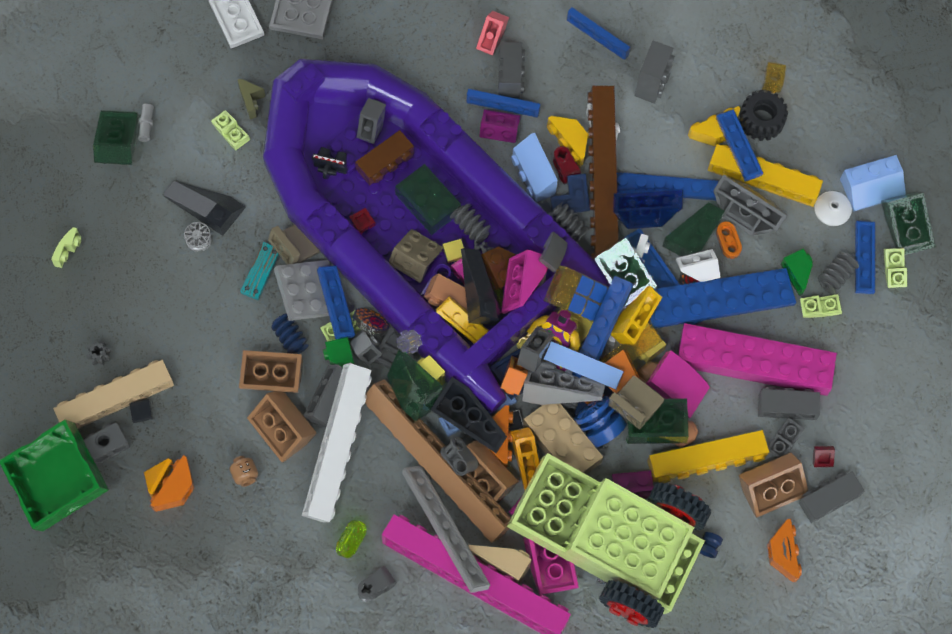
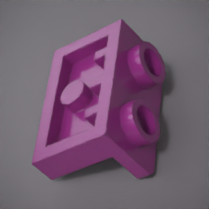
[479,109,520,143]
[612,470,654,499]

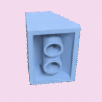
[511,133,558,203]
[840,155,906,212]

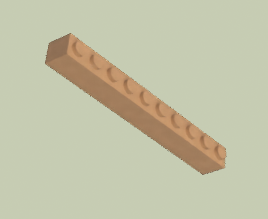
[365,379,511,543]

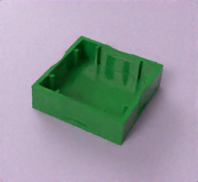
[0,419,109,532]

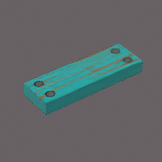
[240,242,279,300]

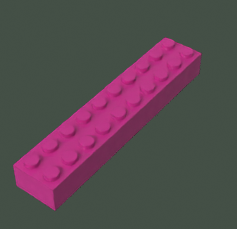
[382,514,571,634]

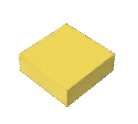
[443,239,464,263]

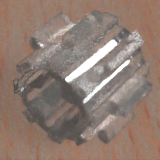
[396,329,422,354]

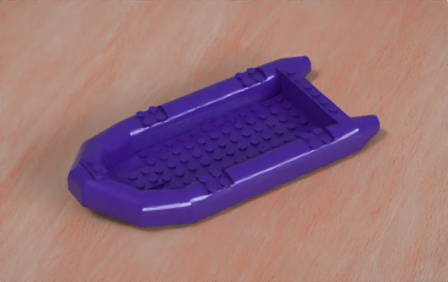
[263,59,610,413]

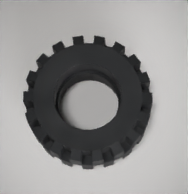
[739,90,788,141]

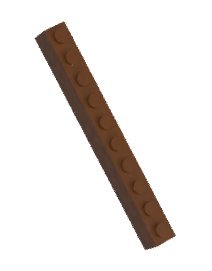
[587,86,619,271]

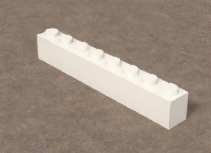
[302,363,372,523]

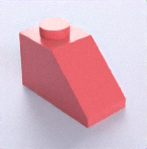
[476,11,509,56]

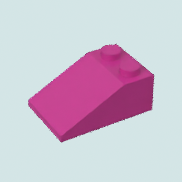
[501,250,548,314]
[523,537,579,595]

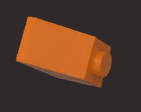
[500,356,528,395]

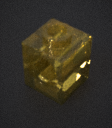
[762,62,786,93]

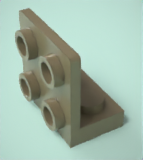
[268,225,320,264]
[389,229,443,283]
[609,376,664,430]

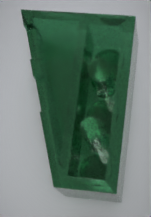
[662,202,725,257]

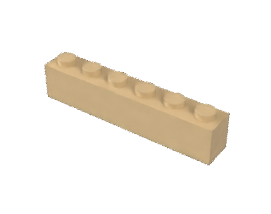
[53,360,174,429]

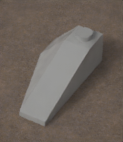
[522,361,605,405]

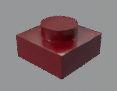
[349,208,375,233]
[813,446,835,467]

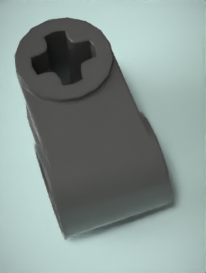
[440,436,478,476]
[358,566,397,602]

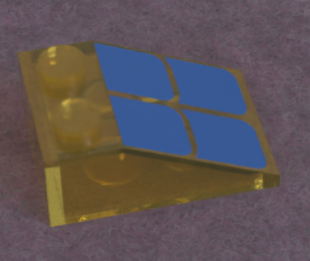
[544,265,609,322]

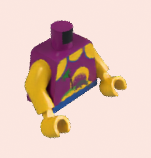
[518,310,581,371]

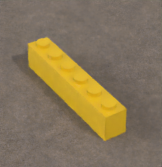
[707,144,823,207]
[647,430,769,483]

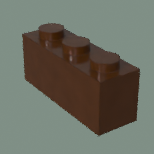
[355,130,414,186]

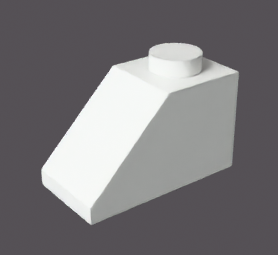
[676,249,720,282]

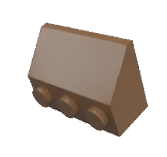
[239,350,303,393]
[247,391,316,462]
[467,440,519,503]
[739,453,808,518]

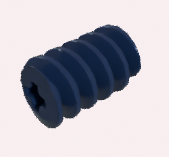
[271,313,309,354]

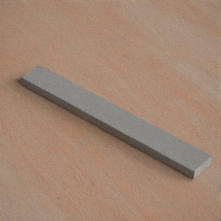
[402,466,490,593]

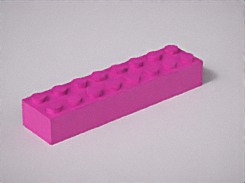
[677,323,837,396]

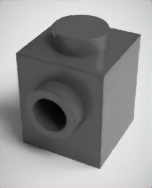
[350,331,383,366]

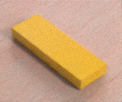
[436,296,490,344]

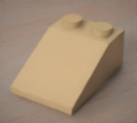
[468,545,531,584]

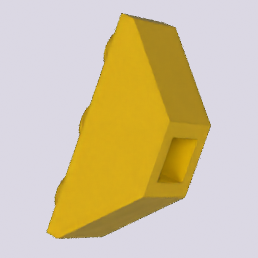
[688,106,740,146]
[547,116,588,167]

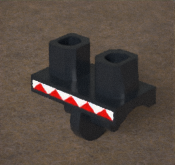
[312,147,348,179]

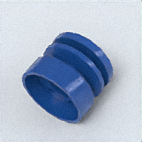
[574,396,627,447]

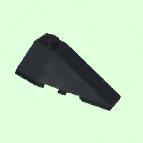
[163,181,246,236]
[461,248,503,325]
[430,377,507,453]

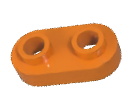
[716,222,742,259]

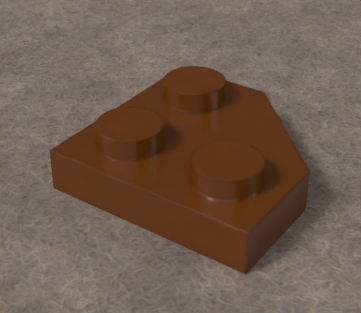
[481,247,516,290]

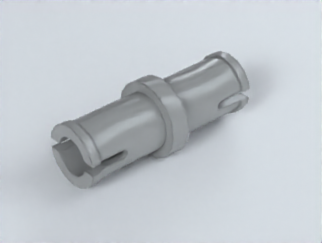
[138,104,154,142]

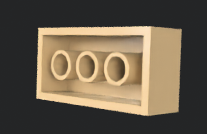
[523,404,603,474]

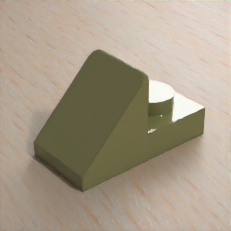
[237,79,265,119]

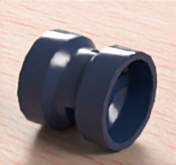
[699,532,723,558]

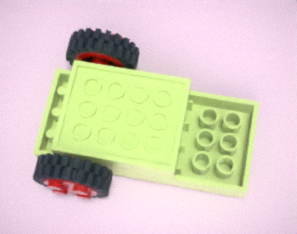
[507,453,712,628]

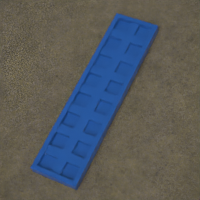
[649,268,796,329]

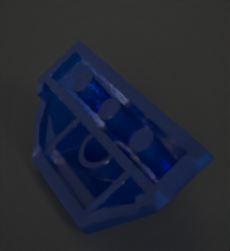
[613,188,683,229]

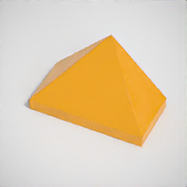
[144,458,174,498]

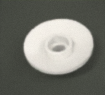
[814,191,852,226]

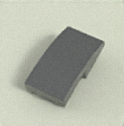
[539,232,568,272]
[768,417,805,458]

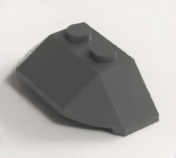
[713,175,787,236]

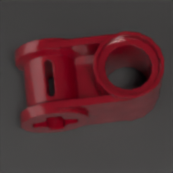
[552,146,581,185]

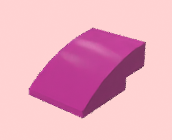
[646,350,710,419]

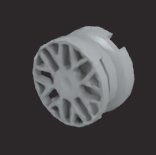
[184,222,212,252]

